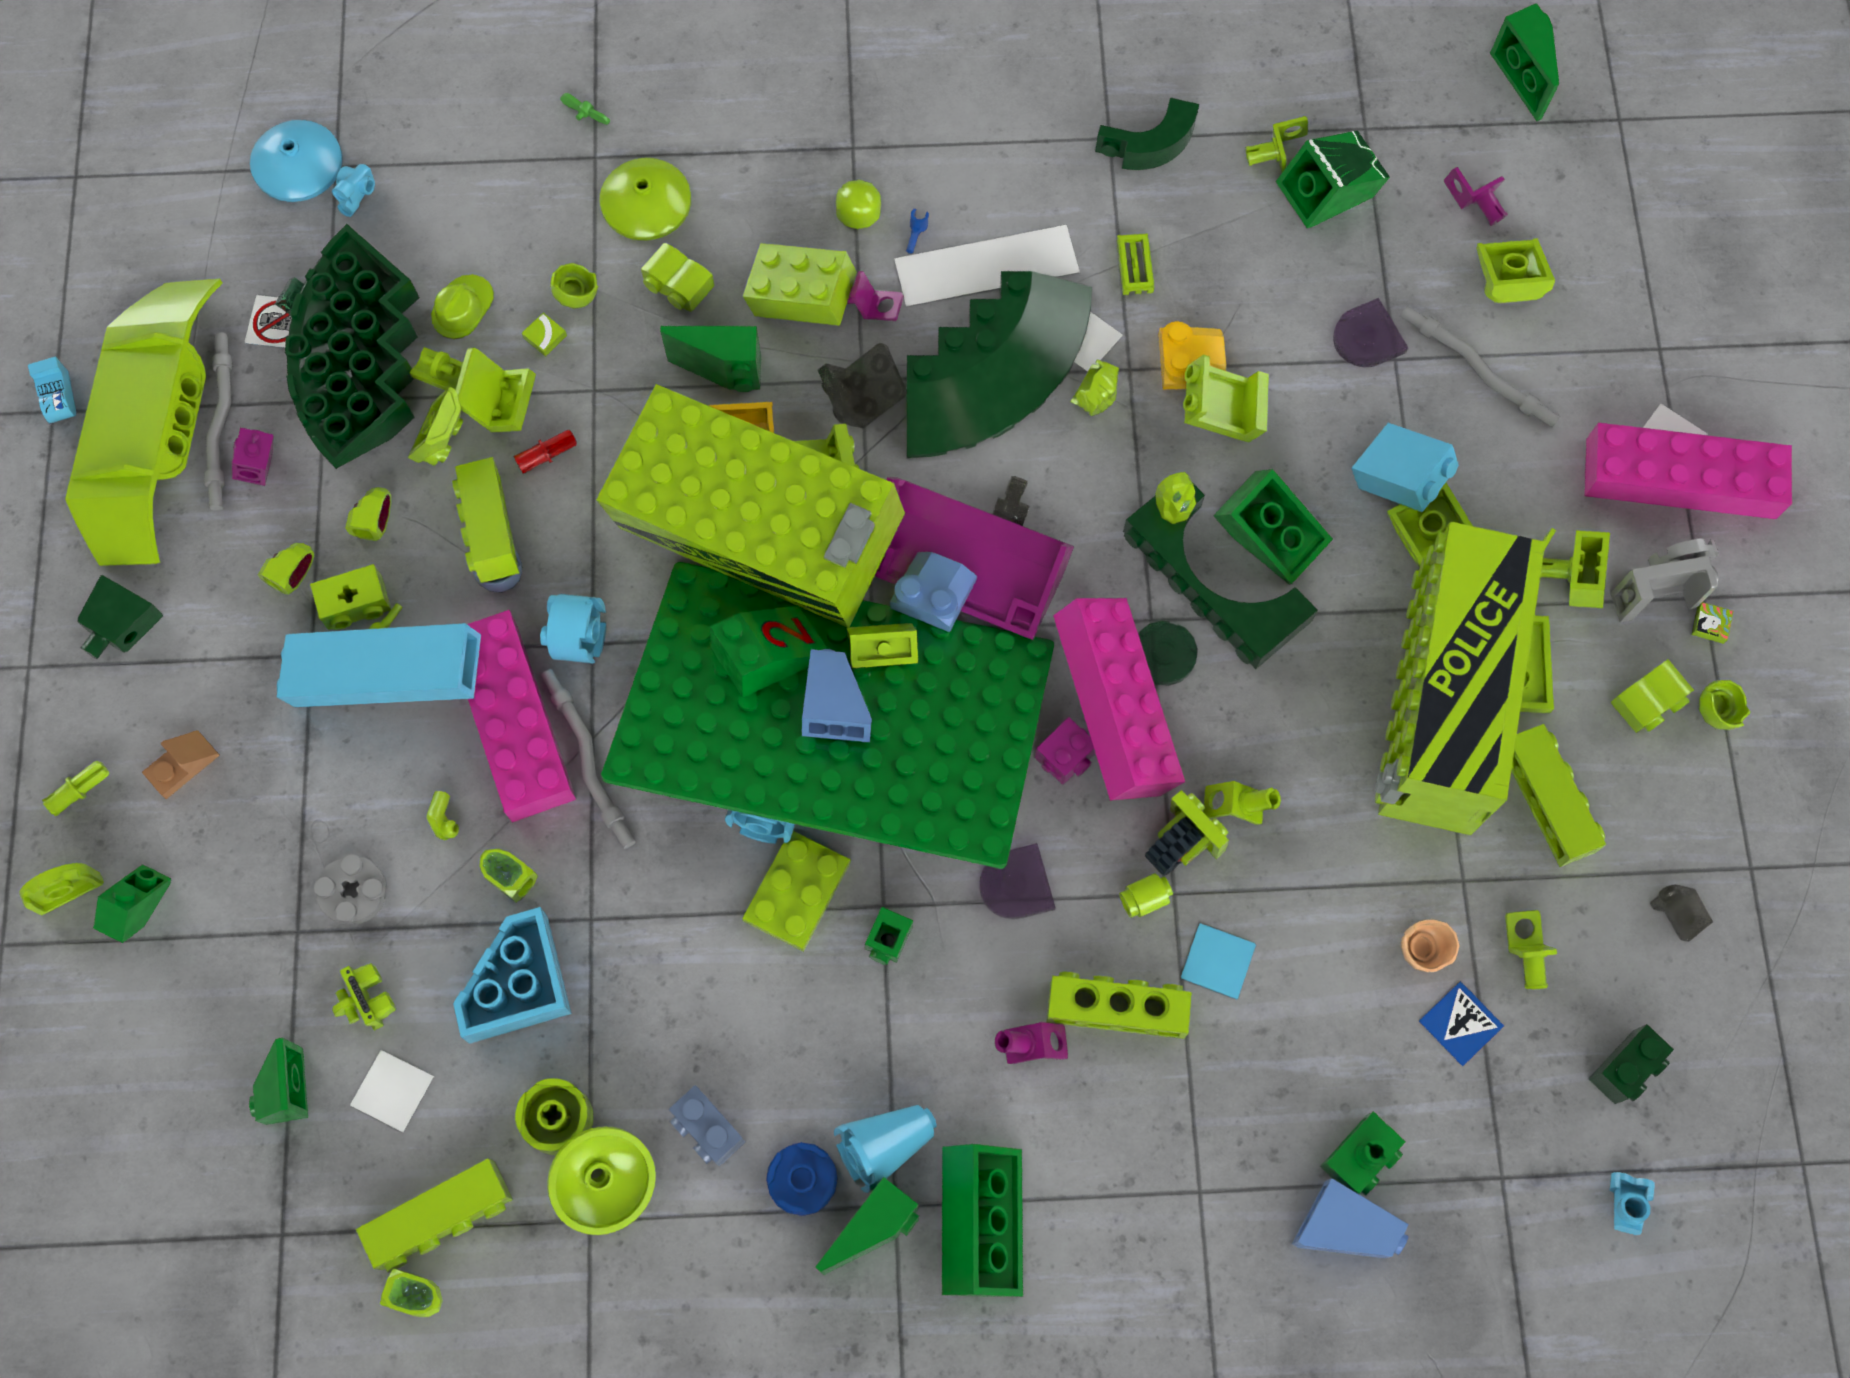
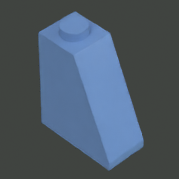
[802,649,872,742]
[1292,1178,1409,1258]

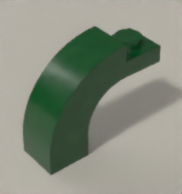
[1095,98,1200,170]

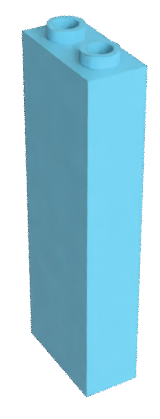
[277,623,481,707]

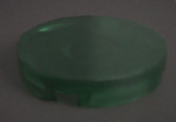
[1138,621,1198,686]

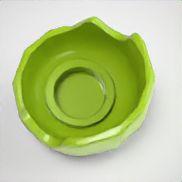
[835,180,881,229]
[550,263,599,309]
[1698,680,1751,730]

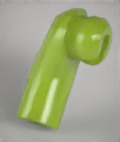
[426,791,459,840]

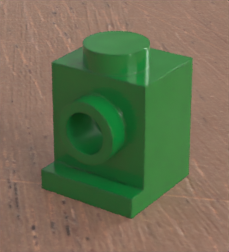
[865,907,913,965]

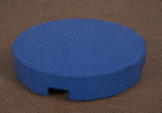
[766,1142,838,1216]

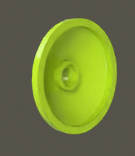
[600,158,691,241]
[547,1126,656,1235]

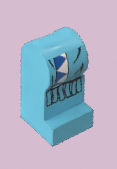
[28,356,76,424]

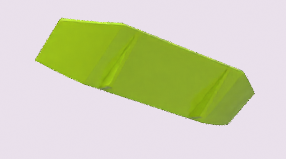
[65,278,223,566]

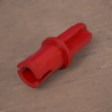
[513,430,577,474]

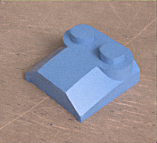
[890,552,977,632]

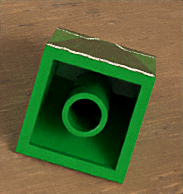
[1275,130,1390,228]

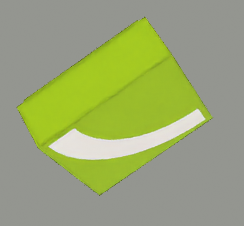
[521,312,567,357]

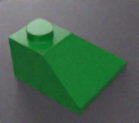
[249,1038,308,1125]

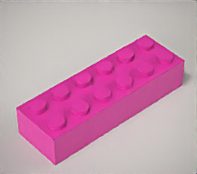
[1584,422,1792,519]
[1053,598,1185,801]
[467,610,576,823]

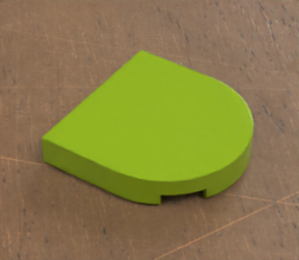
[19,863,104,915]

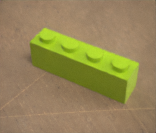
[452,457,519,583]
[1511,724,1607,867]
[356,1158,513,1273]

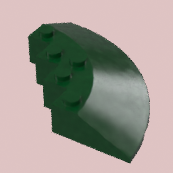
[285,224,420,469]
[907,271,1092,458]

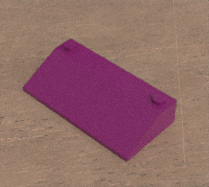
[875,477,1074,640]

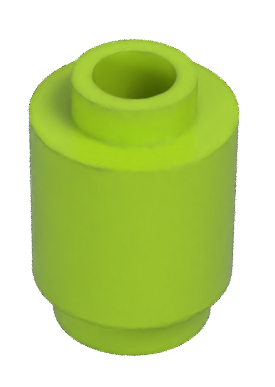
[1119,873,1173,918]

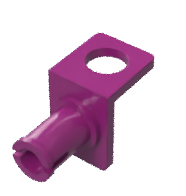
[1444,167,1508,226]
[847,271,904,321]
[995,1022,1068,1064]

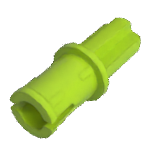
[42,761,110,816]

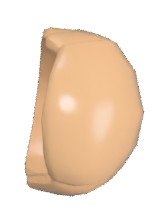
[1401,920,1460,972]

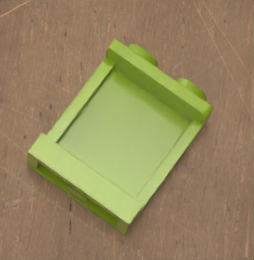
[1183,354,1269,443]

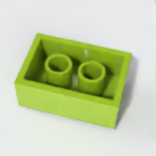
[742,243,857,326]

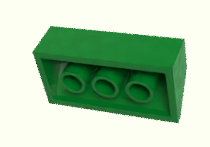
[942,1144,1023,1297]

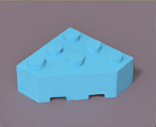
[453,907,572,1044]

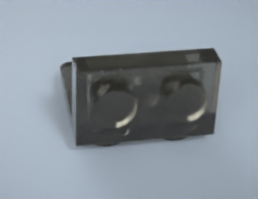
[818,343,907,429]

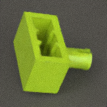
[1540,530,1610,608]

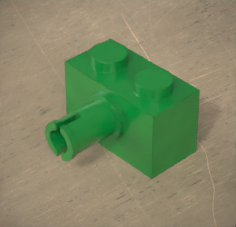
[1320,1111,1406,1196]

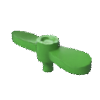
[560,93,610,125]

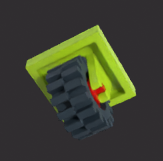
[1145,790,1229,876]

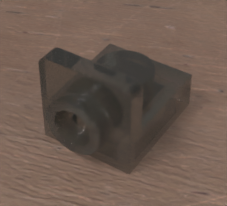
[1650,884,1713,942]

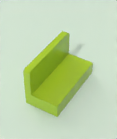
[846,623,918,668]

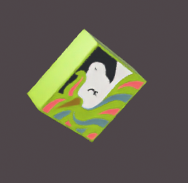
[1691,602,1734,644]

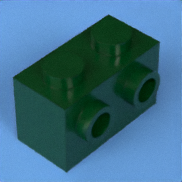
[1588,1024,1674,1104]

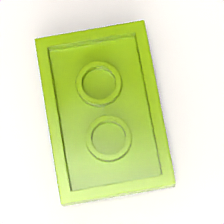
[1520,615,1554,713]
[742,831,851,952]

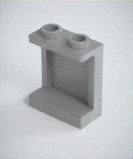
[1611,556,1719,623]

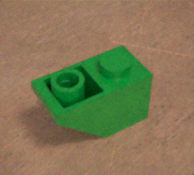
[93,864,171,943]

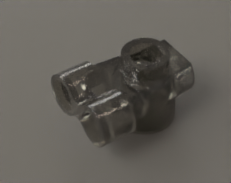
[992,476,1030,526]

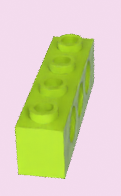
[1046,971,1192,1039]

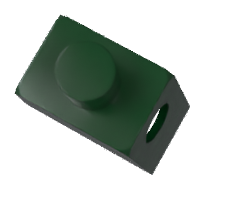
[77,575,163,659]

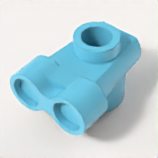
[332,164,375,217]
[1609,1172,1655,1235]

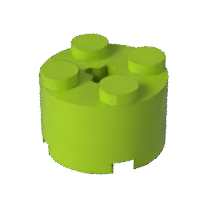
[515,1078,594,1155]

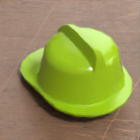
[431,274,494,339]

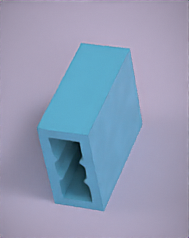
[1352,423,1459,512]

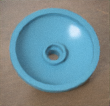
[250,120,342,202]

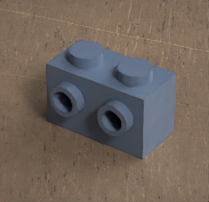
[669,1085,746,1167]

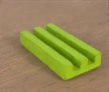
[1116,233,1155,295]

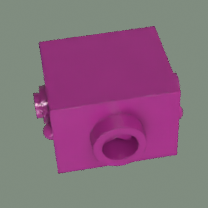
[232,427,274,486]
[1034,717,1095,785]

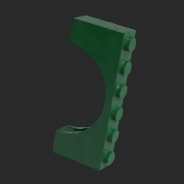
[1123,482,1318,669]

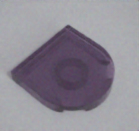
[1333,298,1408,367]
[979,843,1056,919]

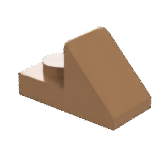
[142,730,220,799]

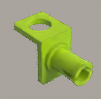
[1245,116,1308,173]
[1203,781,1281,825]
[1505,910,1557,989]

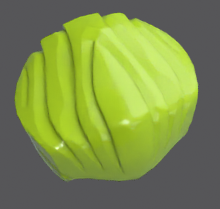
[1070,359,1119,416]

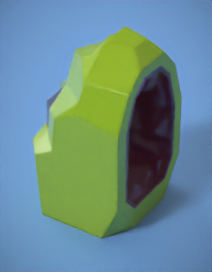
[345,487,391,541]
[257,543,315,595]

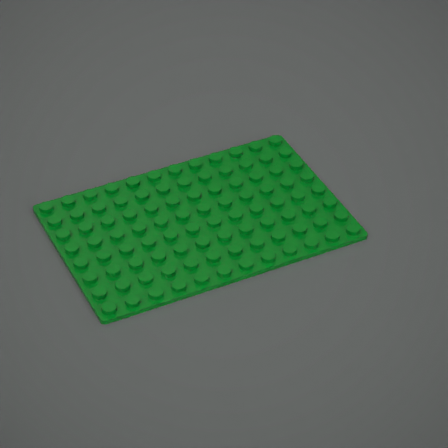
[601,562,1054,869]

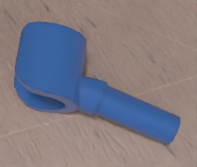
[906,209,929,254]

